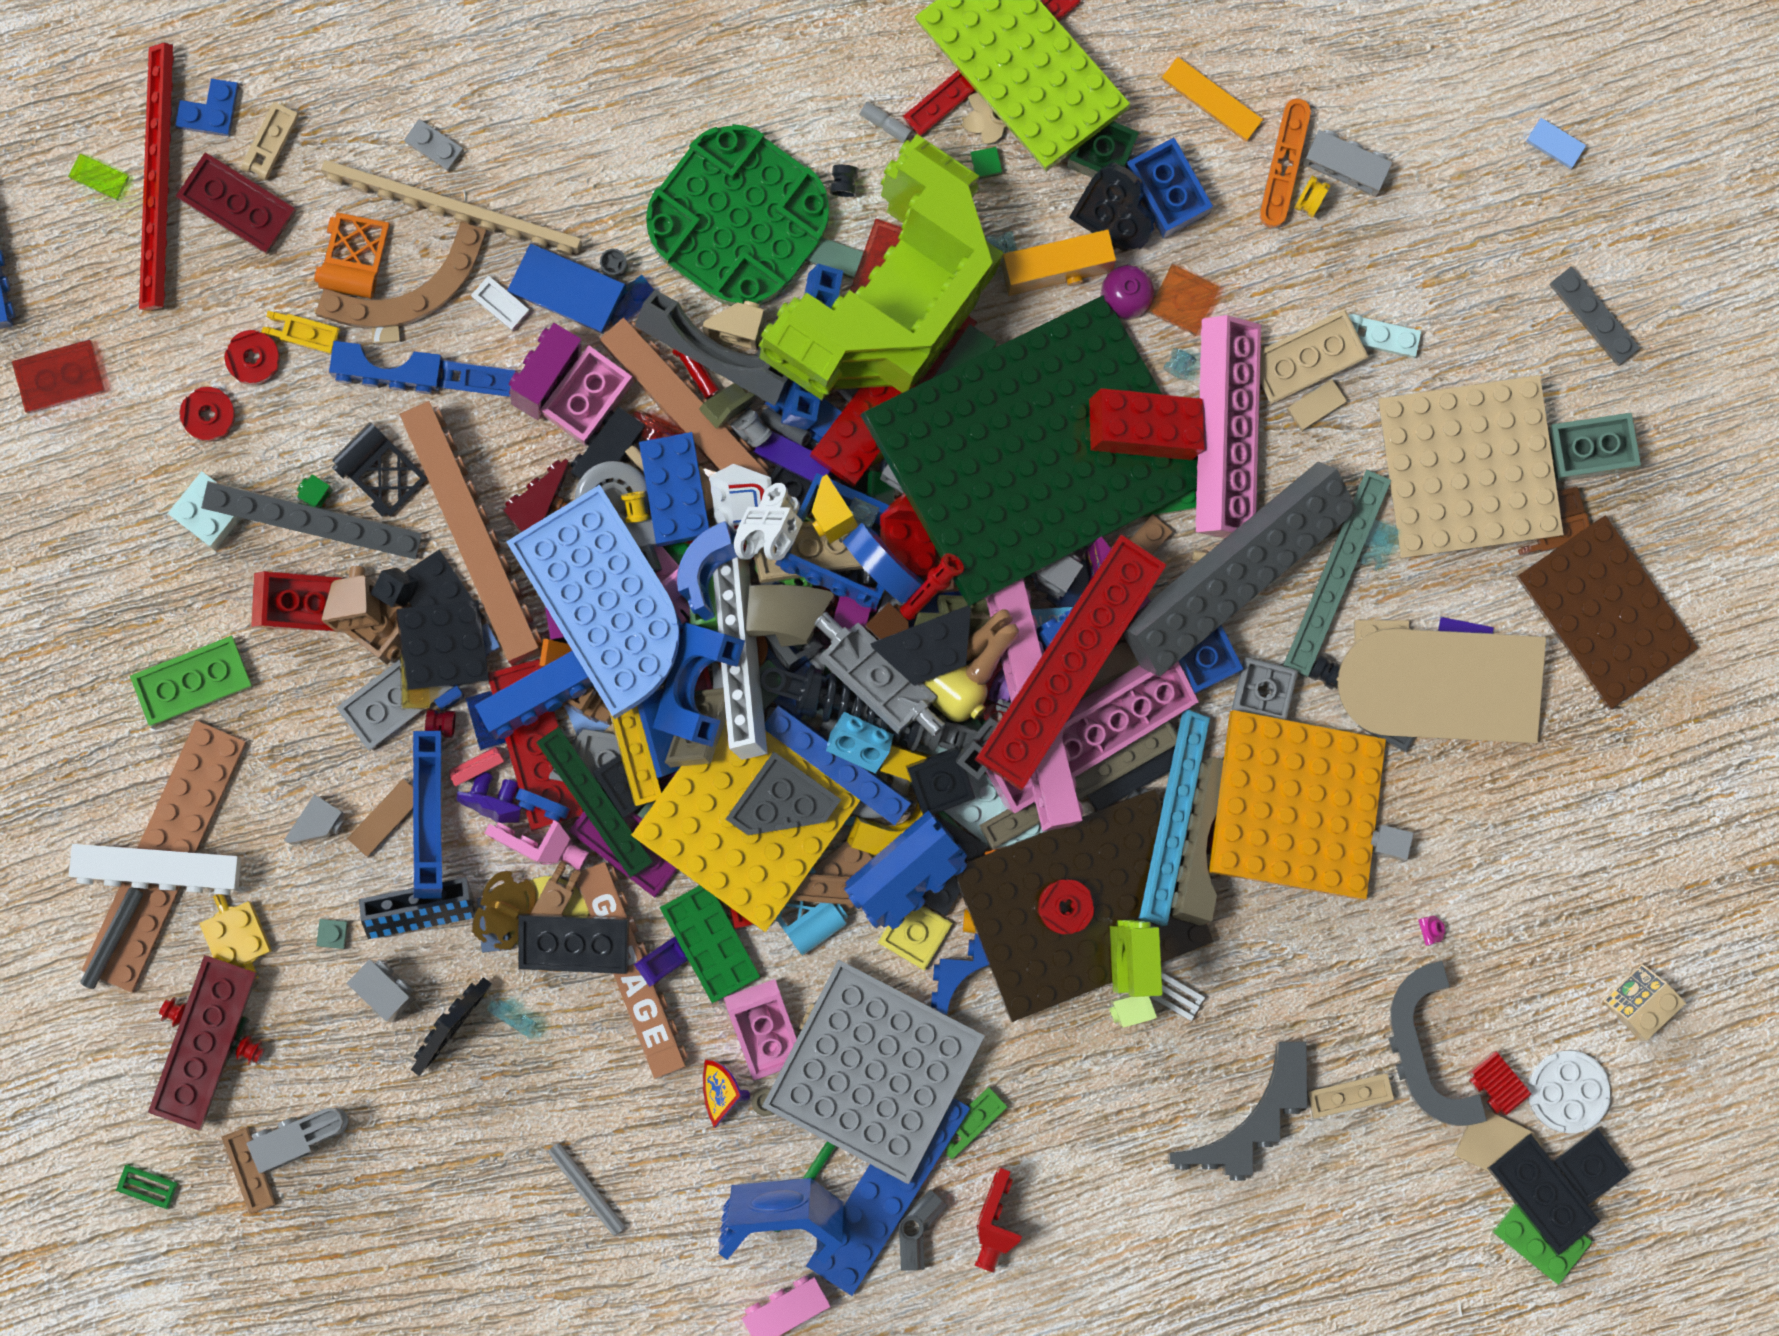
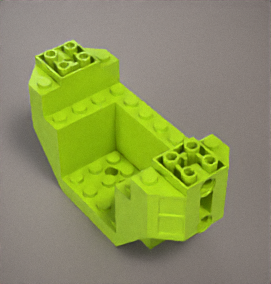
[759,134,1004,400]

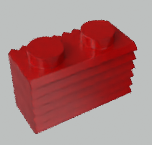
[1468,1051,1532,1115]

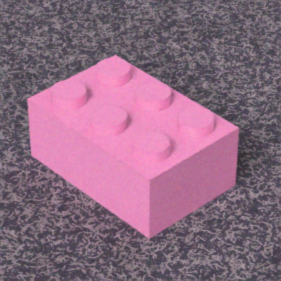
[540,345,634,447]

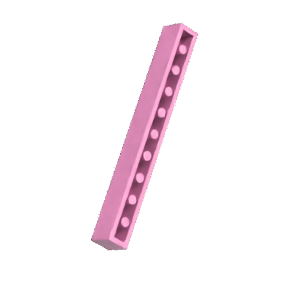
[986,579,1083,832]

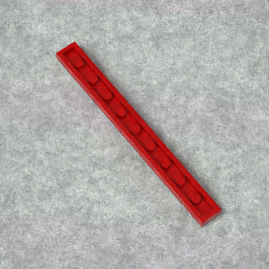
[139,42,174,311]

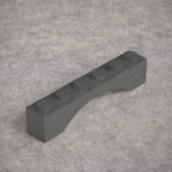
[635,290,791,406]

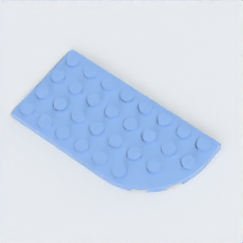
[507,485,680,719]

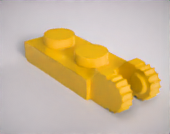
[261,311,341,355]

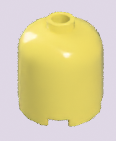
[923,664,988,723]

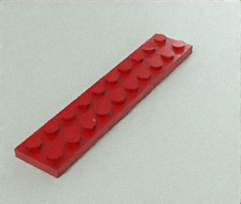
[975,534,1166,790]

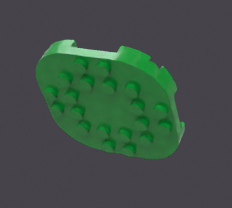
[646,124,829,306]

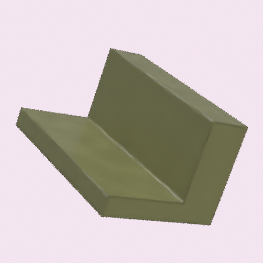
[699,383,758,429]

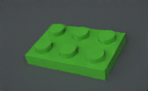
[1492,1203,1592,1285]

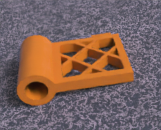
[314,212,390,299]

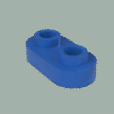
[515,788,570,822]

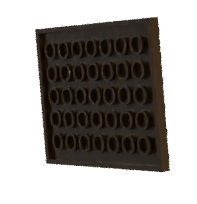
[954,789,1214,1022]

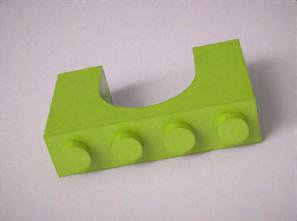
[1110,920,1162,997]

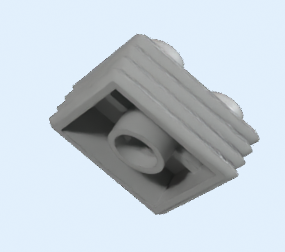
[1232,657,1298,720]

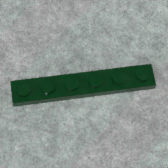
[536,727,652,878]

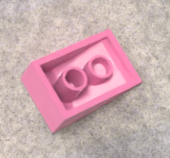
[723,979,797,1081]

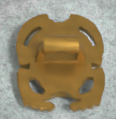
[471,871,536,950]

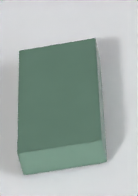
[806,238,864,279]

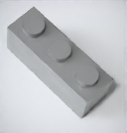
[1303,130,1392,197]

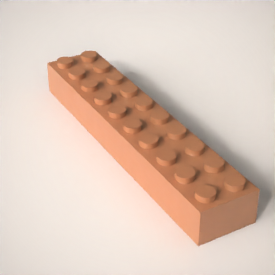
[399,401,543,666]

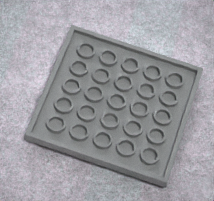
[762,959,985,1184]

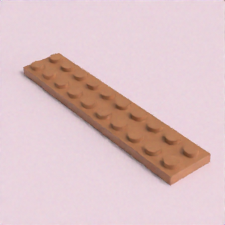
[81,720,247,993]

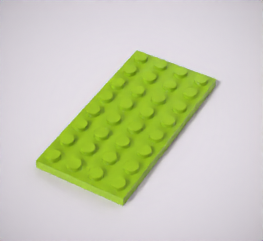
[915,0,1131,172]

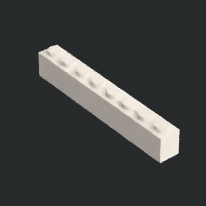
[713,557,767,760]

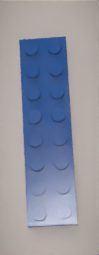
[806,1098,970,1296]

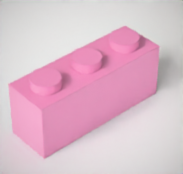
[742,1275,831,1336]

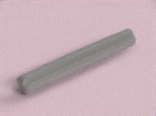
[548,1143,625,1236]

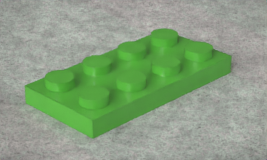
[130,635,253,727]

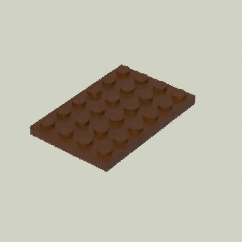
[1516,515,1698,710]

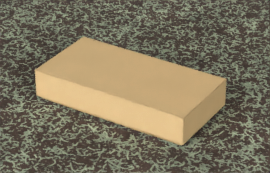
[1286,379,1347,432]

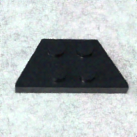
[870,605,971,686]

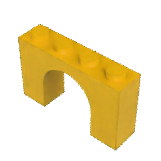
[847,743,932,855]

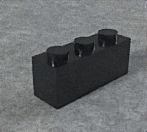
[571,407,646,487]

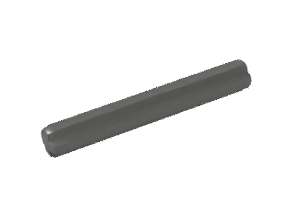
[80,887,143,989]

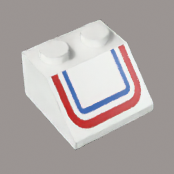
[710,464,772,531]

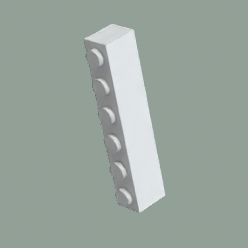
[69,844,242,895]

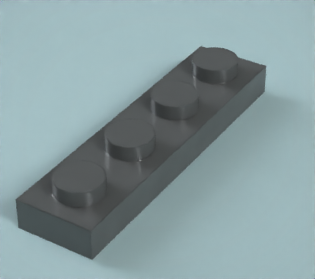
[1549,266,1640,366]

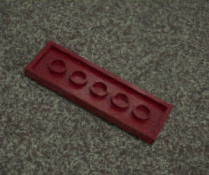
[148,955,258,1131]

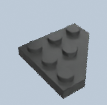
[725,752,841,836]

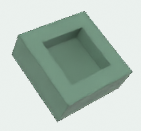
[316,919,348,949]

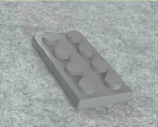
[336,658,455,751]

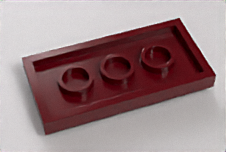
[176,152,296,255]

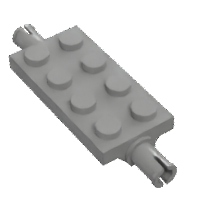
[814,612,945,737]

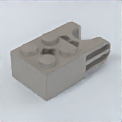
[246,1108,349,1174]

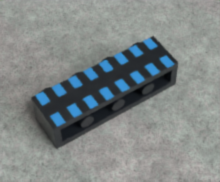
[359,877,475,939]

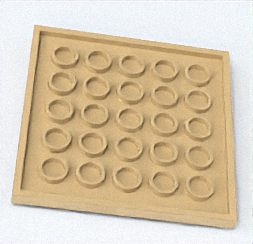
[1378,375,1563,559]

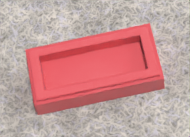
[449,746,504,786]

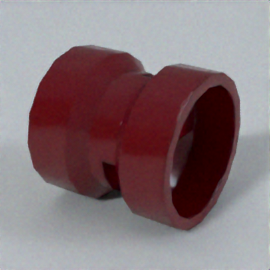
[425,709,456,738]

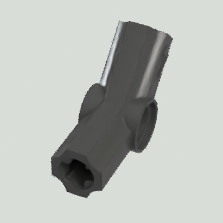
[898,1189,948,1271]

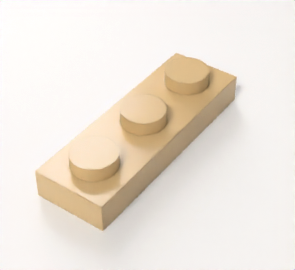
[1307,1073,1394,1119]

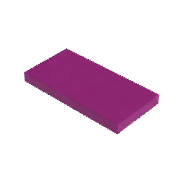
[568,788,677,898]

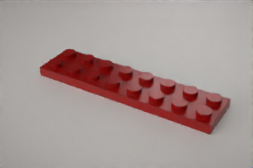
[810,316,977,488]

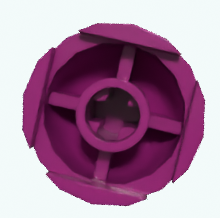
[1100,265,1154,320]

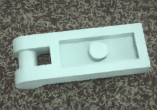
[1348,314,1421,359]

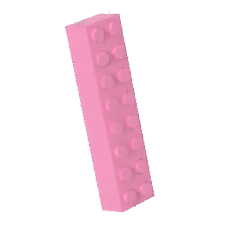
[1195,315,1261,538]
[986,662,1199,814]

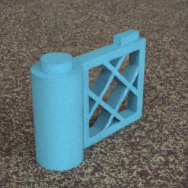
[776,867,848,956]

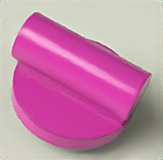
[1418,915,1445,946]

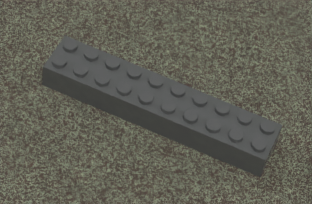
[1123,462,1357,677]

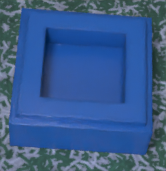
[434,686,464,711]

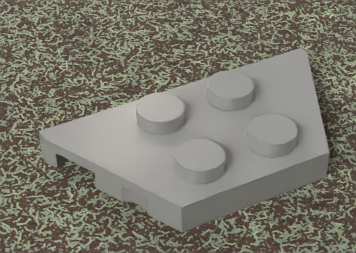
[549,729,620,788]

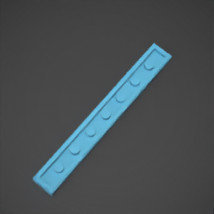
[1139,709,1210,926]

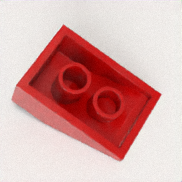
[251,571,343,632]

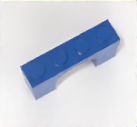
[653,622,745,747]

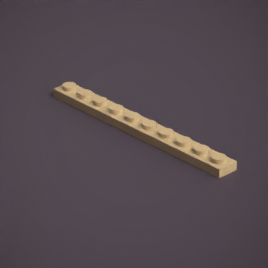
[321,160,582,256]

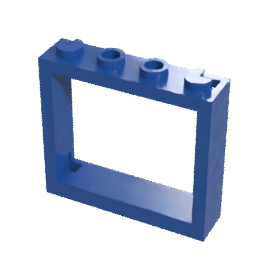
[775,473,889,609]

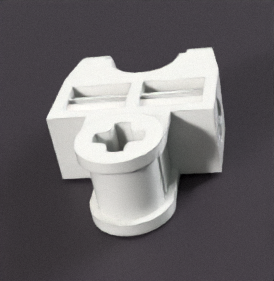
[734,483,803,560]

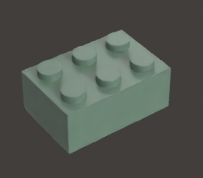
[1548,412,1641,482]

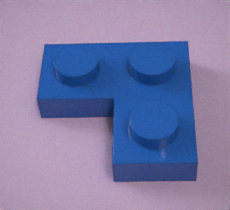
[175,79,239,137]

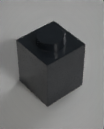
[371,568,418,608]

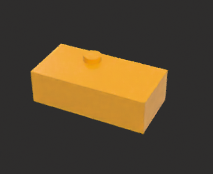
[1001,230,1116,296]

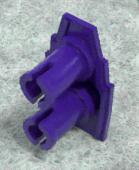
[457,772,521,823]

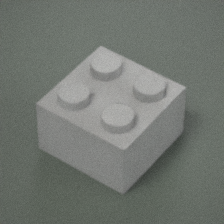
[346,959,416,1023]

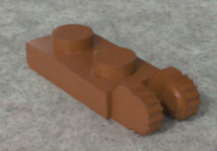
[1518,513,1590,555]

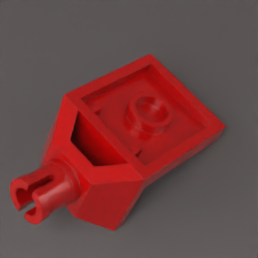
[880,492,935,579]
[974,1167,1022,1273]

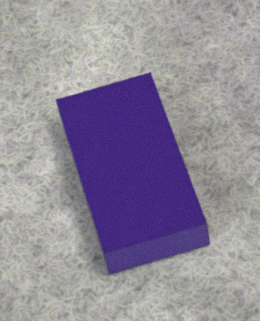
[634,936,688,987]

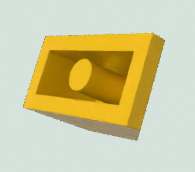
[812,474,858,544]

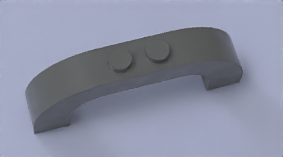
[1388,961,1487,1126]

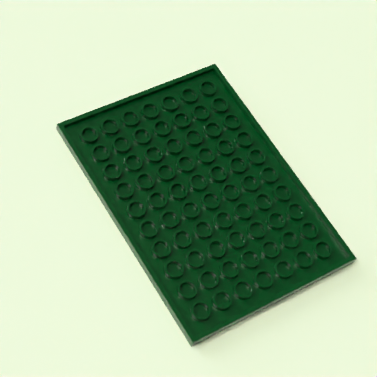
[860,295,1198,607]

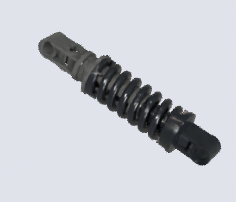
[760,664,977,752]

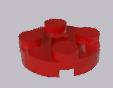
[224,330,280,385]
[179,387,235,442]
[1038,880,1094,934]

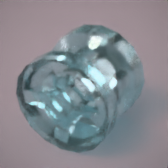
[1163,348,1196,380]

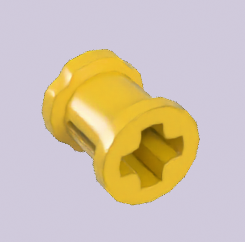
[621,491,650,523]

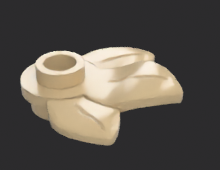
[962,93,1007,144]

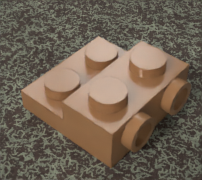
[343,600,402,665]

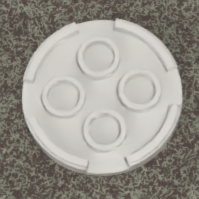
[1527,1051,1610,1133]

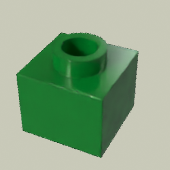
[297,474,333,508]

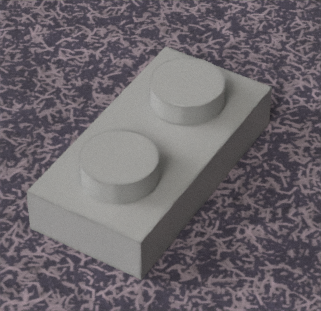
[404,119,464,172]

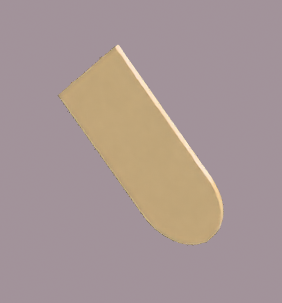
[1337,628,1546,743]

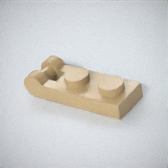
[241,102,299,181]

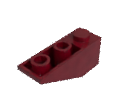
[503,458,570,532]

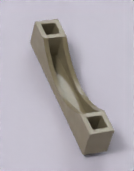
[1171,757,1223,926]

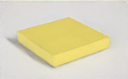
[878,906,953,971]

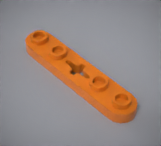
[1259,98,1311,228]

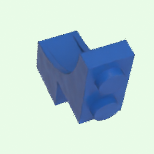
[931,934,989,1015]

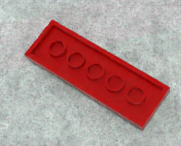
[488,659,583,831]

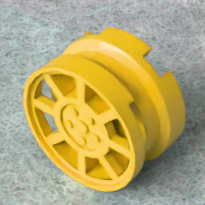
[1294,175,1331,218]

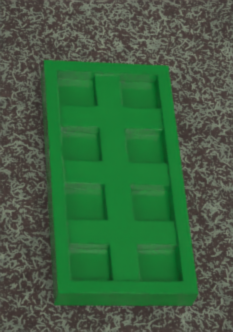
[659,885,760,1004]

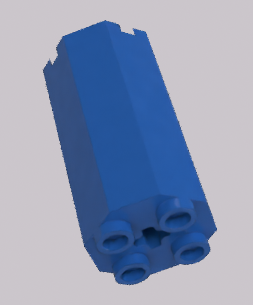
[844,810,967,929]

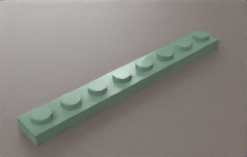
[1283,470,1391,678]

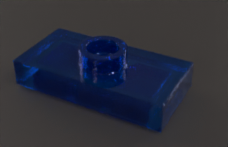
[465,691,506,751]

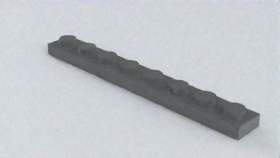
[201,481,422,559]

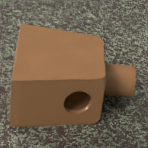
[322,566,381,632]

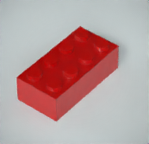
[1089,388,1204,460]

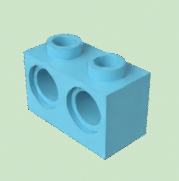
[826,712,894,773]

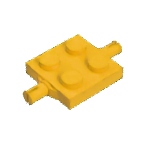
[199,894,272,979]

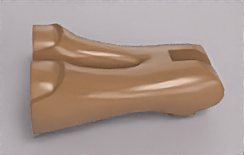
[966,609,1019,685]

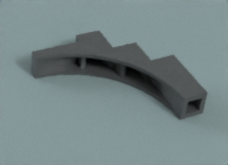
[1168,1042,1307,1181]

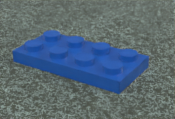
[639,432,709,547]

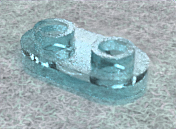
[486,999,538,1039]

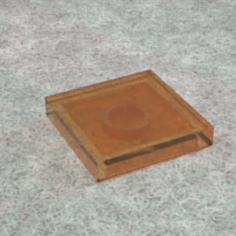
[1148,264,1220,336]

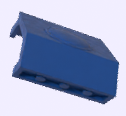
[718,1178,844,1264]

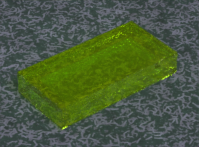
[68,153,129,201]

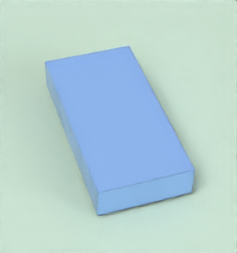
[1525,118,1586,170]

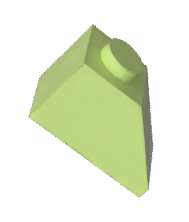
[1109,993,1157,1028]

